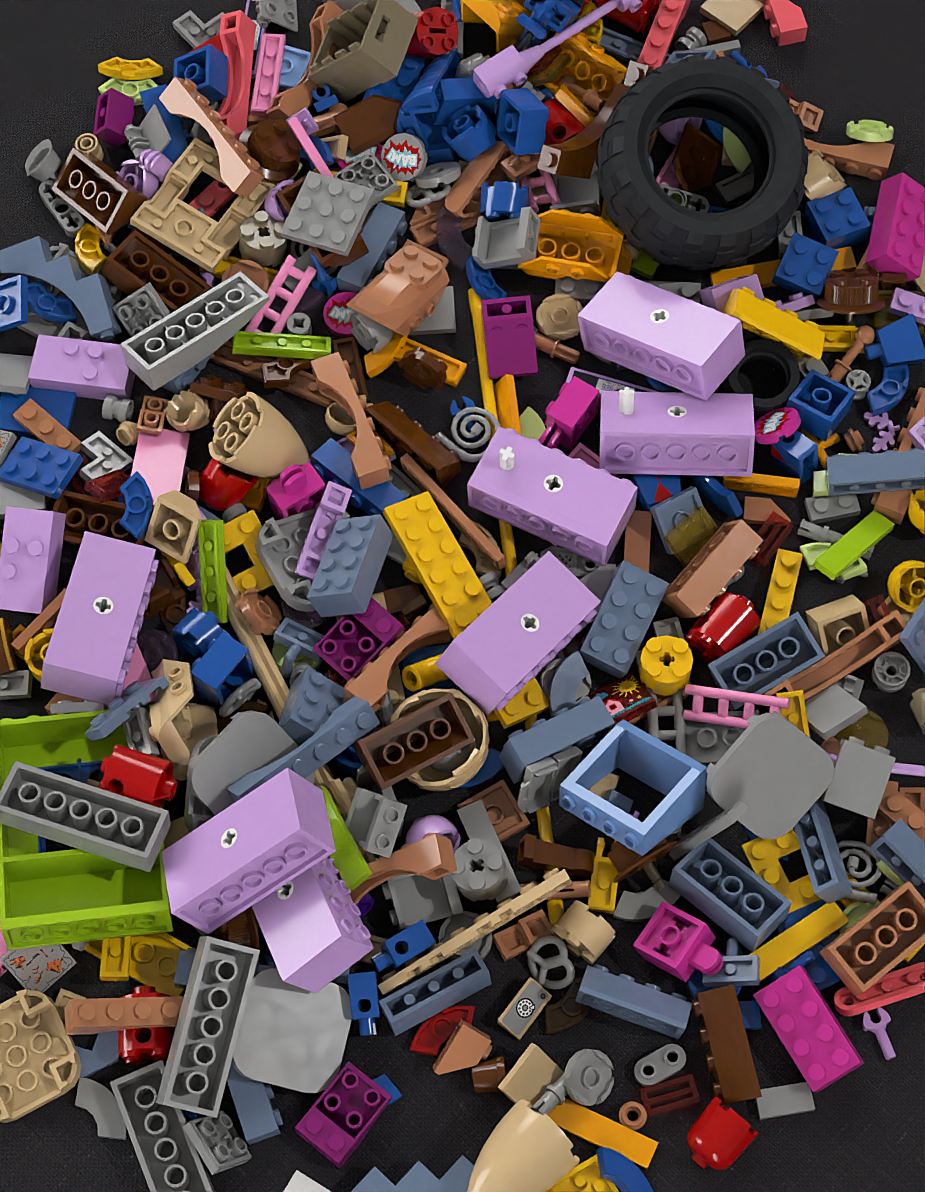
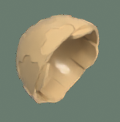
[390,688,489,791]

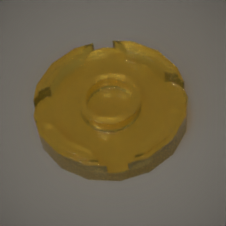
[835,711,889,750]

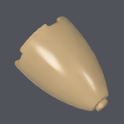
[208,392,310,479]
[467,1099,580,1192]

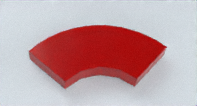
[410,1005,475,1057]

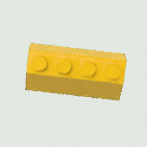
[722,287,825,360]

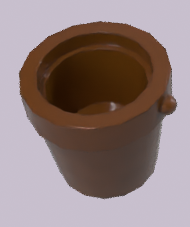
[472,1055,509,1093]

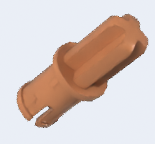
[535,332,580,364]

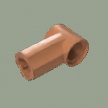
[310,103,348,138]

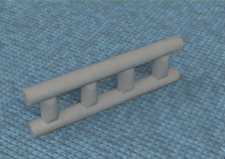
[645,685,687,755]

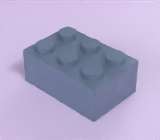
[278,666,345,746]

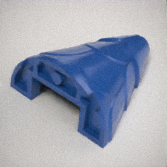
[397,48,461,164]

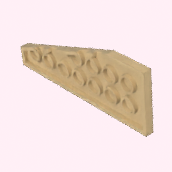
[378,868,572,995]

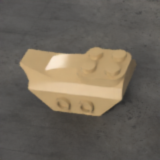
[147,659,219,766]

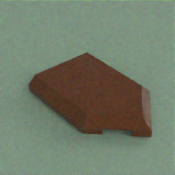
[333,94,403,156]
[672,122,723,192]

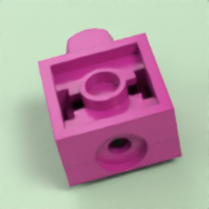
[538,376,600,450]
[266,462,326,520]
[633,901,723,982]

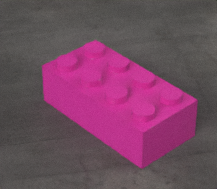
[865,172,925,282]
[753,965,864,1093]

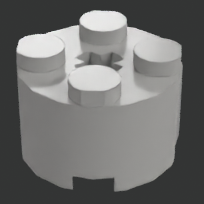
[451,838,508,902]

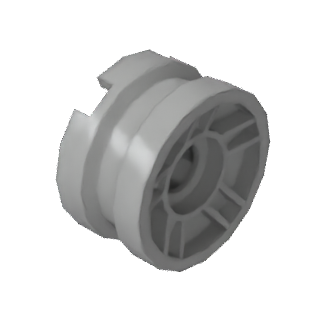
[871,651,911,693]

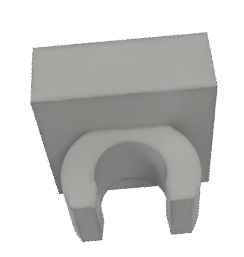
[836,674,864,700]

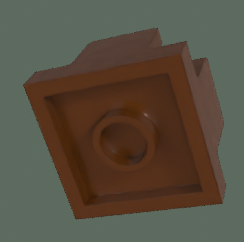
[143,555,186,621]

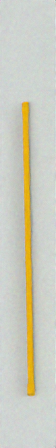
[468,288,564,928]

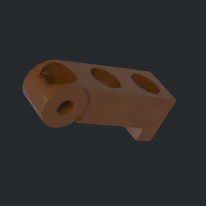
[516,834,595,876]

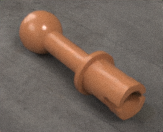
[557,75,607,112]
[827,325,875,383]

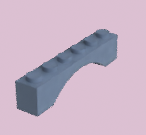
[226,696,380,803]

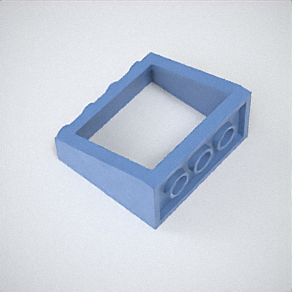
[559,720,707,856]

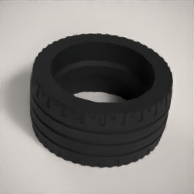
[723,339,800,419]

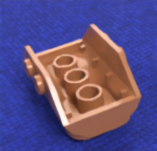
[346,245,450,336]

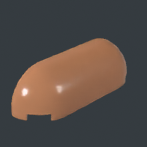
[445,142,510,218]

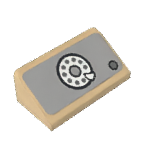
[497,977,552,1040]

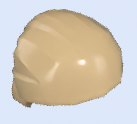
[325,395,373,436]

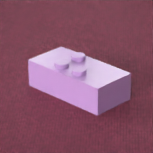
[28,335,136,400]
[0,506,66,614]

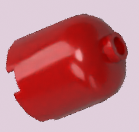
[199,457,259,512]
[687,1096,759,1170]

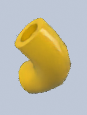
[402,654,450,691]

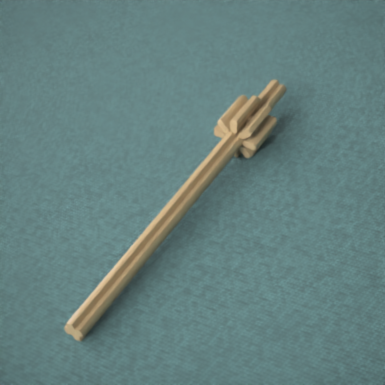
[226,567,376,863]

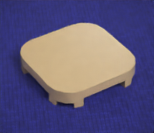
[0,989,82,1123]

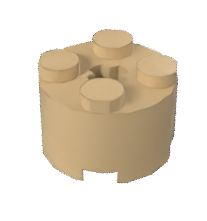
[804,149,847,201]
[551,900,616,964]

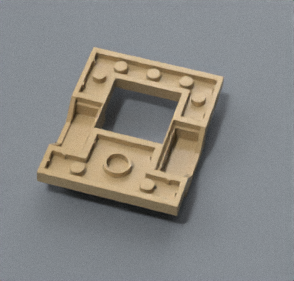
[130,138,275,273]

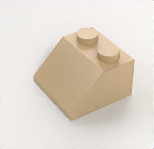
[144,490,202,564]
[805,594,870,659]

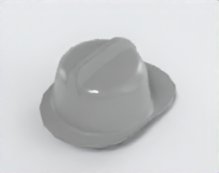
[25,139,61,182]

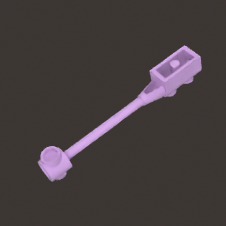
[473,0,642,99]

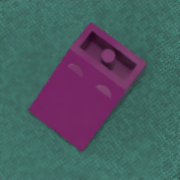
[481,295,538,379]
[313,597,407,681]
[295,1062,392,1169]

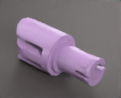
[140,149,174,182]

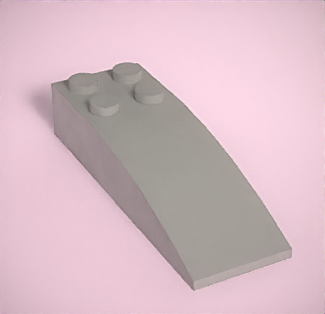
[120,271,270,391]

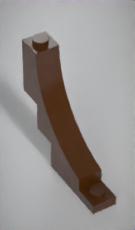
[537,60,654,179]

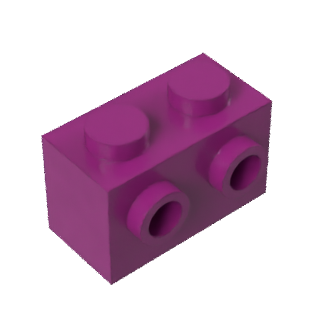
[93,88,134,148]

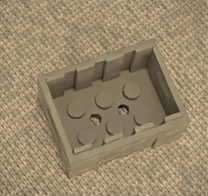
[307,0,418,103]

